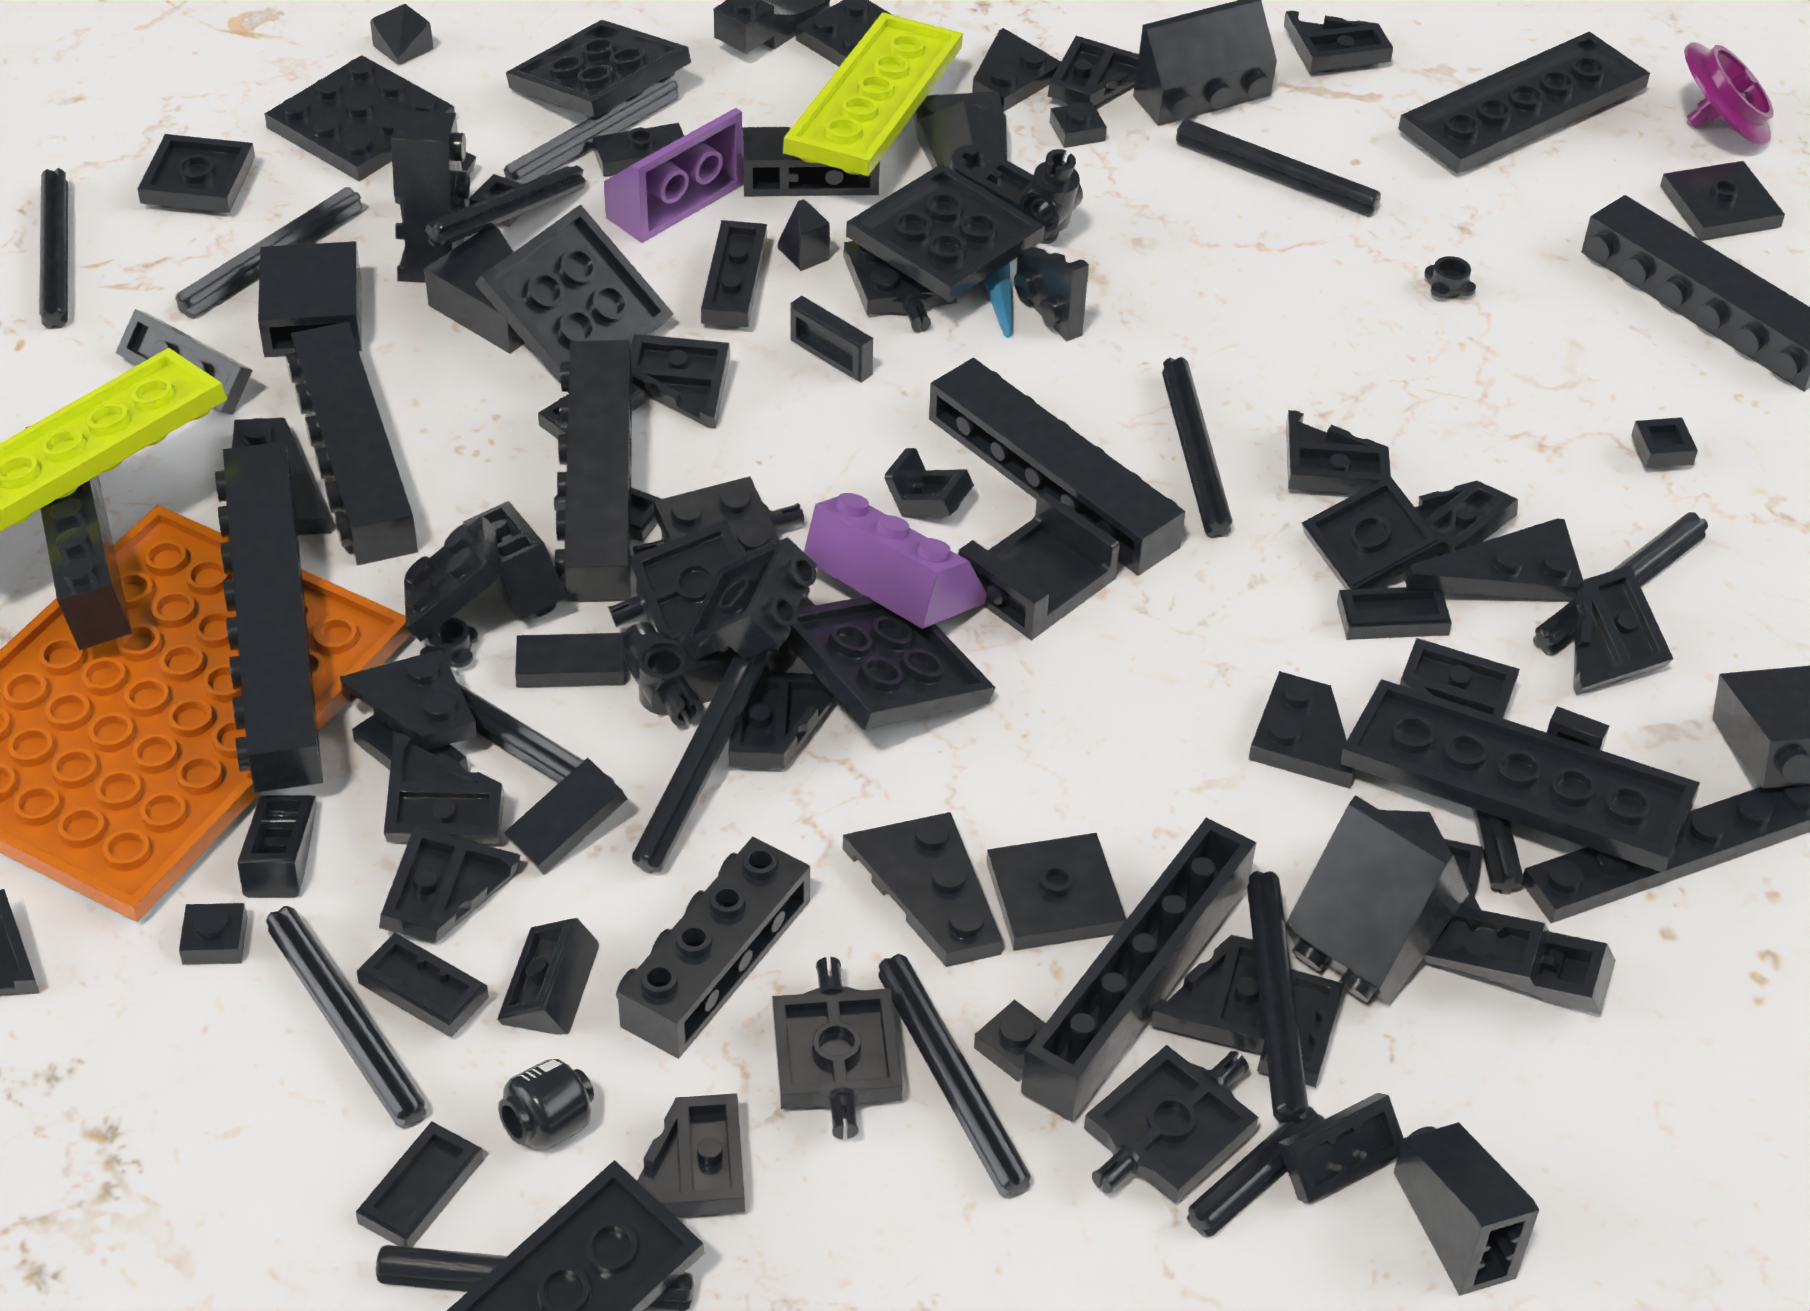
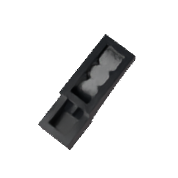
[713,0,830,54]
[1421,906,1616,1014]

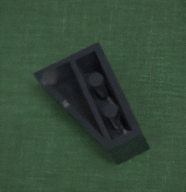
[391,110,472,283]

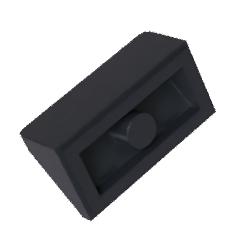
[497,918,599,1035]

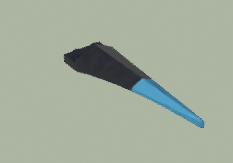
[913,92,1012,338]

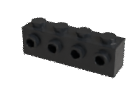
[616,836,810,1059]

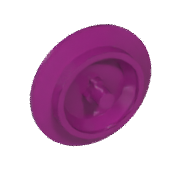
[1684,42,1774,146]

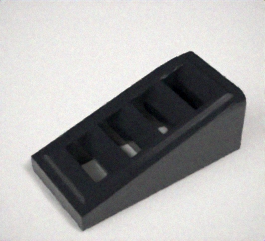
[237,795,317,898]

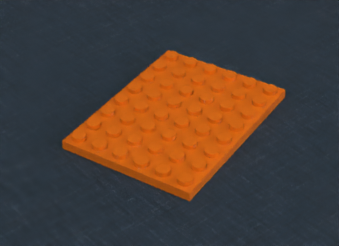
[0,505,411,922]

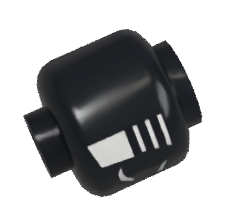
[498,1059,594,1150]

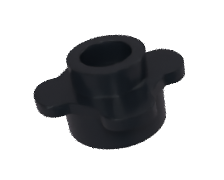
[1424,256,1476,298]
[420,617,478,667]

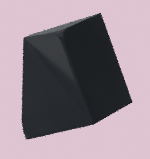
[370,4,433,65]
[777,199,830,271]

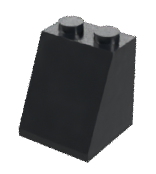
[1285,795,1469,1006]

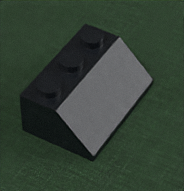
[1133,0,1277,126]

